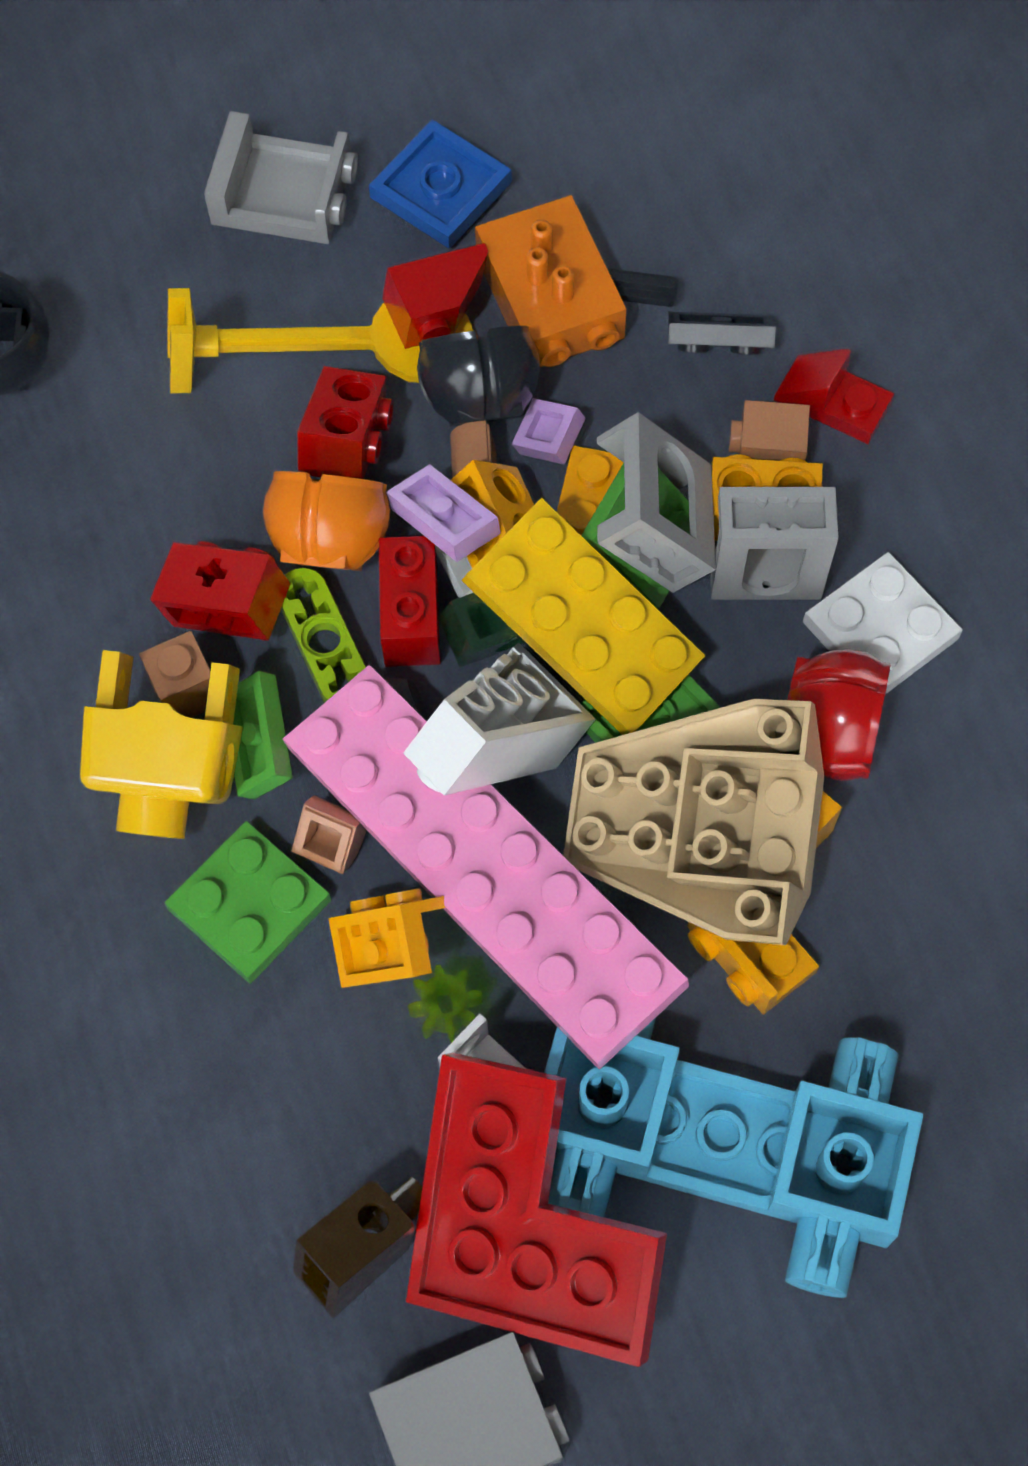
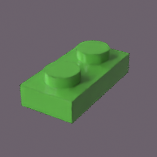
[233,671,293,800]

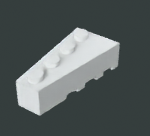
[403,643,596,796]

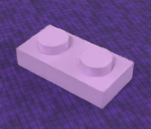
[386,464,501,562]

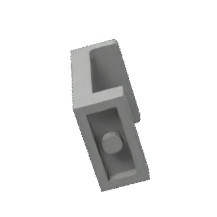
[204,111,358,244]
[369,1332,569,1466]

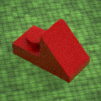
[774,349,895,445]

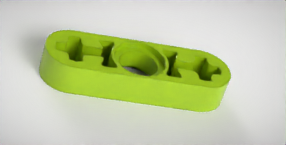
[281,568,366,703]

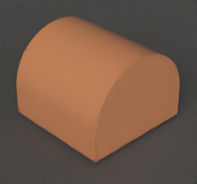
[450,420,497,478]
[291,795,367,874]

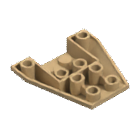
[563,699,824,945]

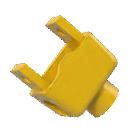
[80,650,243,839]

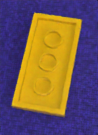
[461,498,706,735]

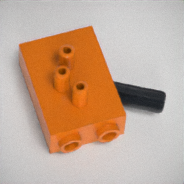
[475,195,678,367]

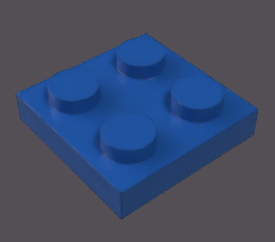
[369,119,512,249]

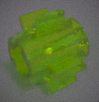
[408,964,482,1043]

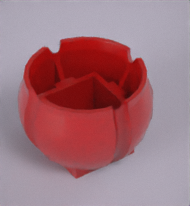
[787,649,891,781]

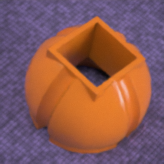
[263,471,391,571]

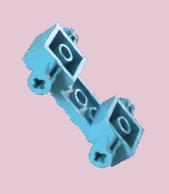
[544,1018,923,1298]

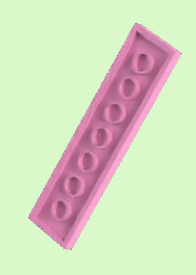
[283,665,689,1070]

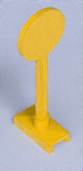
[167,288,473,393]

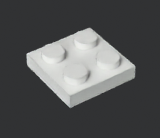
[803,552,963,694]

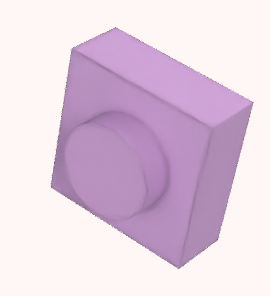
[512,398,585,465]

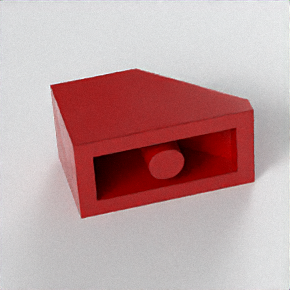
[382,243,489,349]

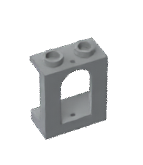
[597,412,716,593]
[710,487,838,600]

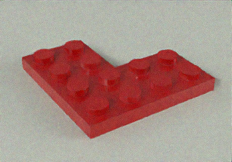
[406,1052,667,1367]

